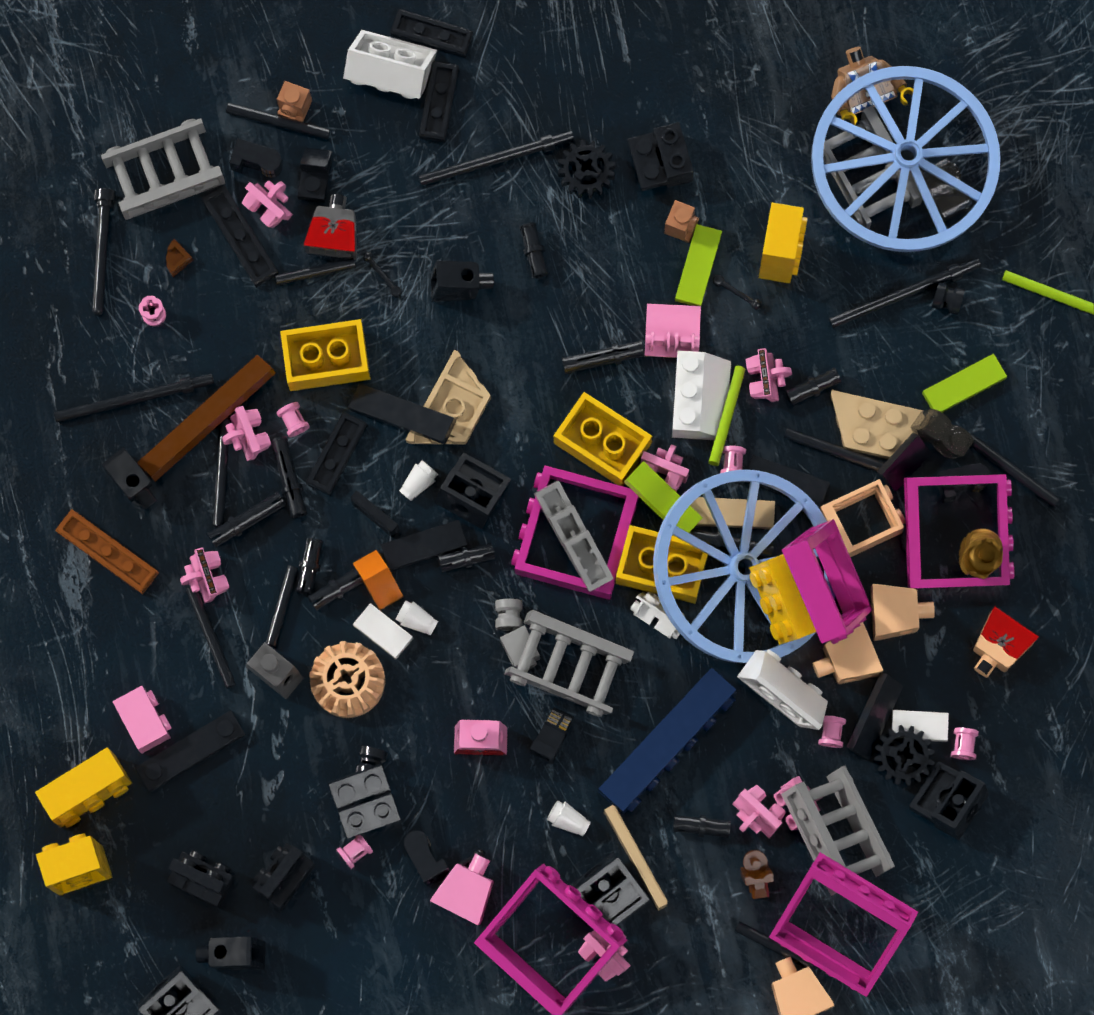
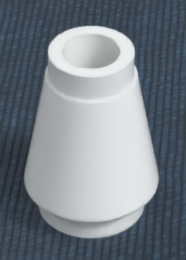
[399,460,438,501]
[395,601,438,635]
[547,800,590,836]

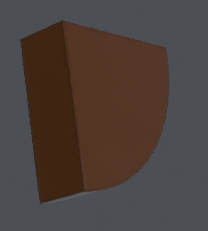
[166,239,193,277]

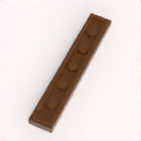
[137,355,276,482]

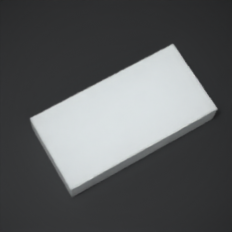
[353,603,413,659]
[891,710,949,742]

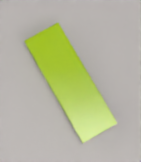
[675,224,722,306]
[922,354,1007,416]
[624,461,703,533]

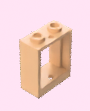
[820,479,906,557]

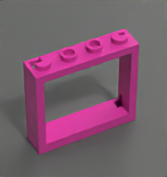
[511,465,639,600]
[904,474,1014,588]
[782,519,873,644]
[769,852,918,997]
[474,864,627,1015]

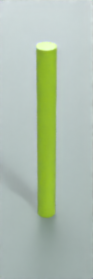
[1002,270,1094,315]
[708,366,746,466]

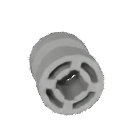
[495,599,523,631]

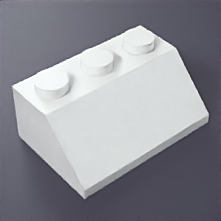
[343,30,437,99]
[672,351,731,440]
[737,650,828,730]

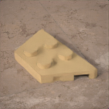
[406,350,491,445]
[830,390,934,459]

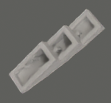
[534,480,614,592]

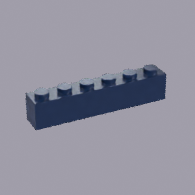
[598,668,736,815]

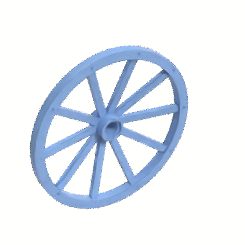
[811,66,1000,252]
[653,470,835,663]

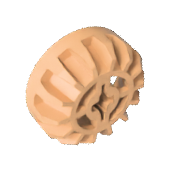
[309,641,385,718]

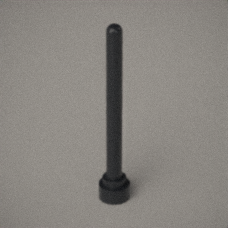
[93,188,116,316]

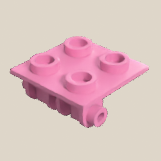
[645,304,701,358]

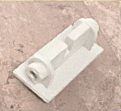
[630,592,689,639]

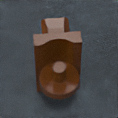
[740,850,774,899]

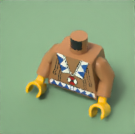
[831,47,913,125]

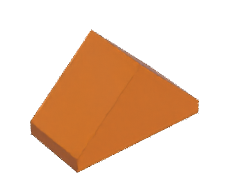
[353,550,403,610]

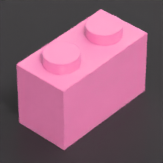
[112,686,171,754]

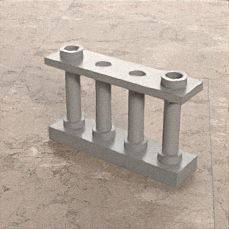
[823,105,923,230]
[101,118,226,220]
[504,610,634,717]
[781,766,895,896]

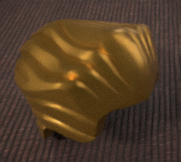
[959,529,1003,579]

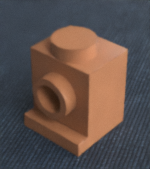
[277,81,312,122]
[664,200,699,243]

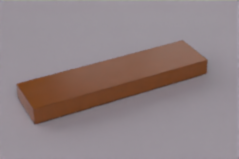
[55,509,159,595]

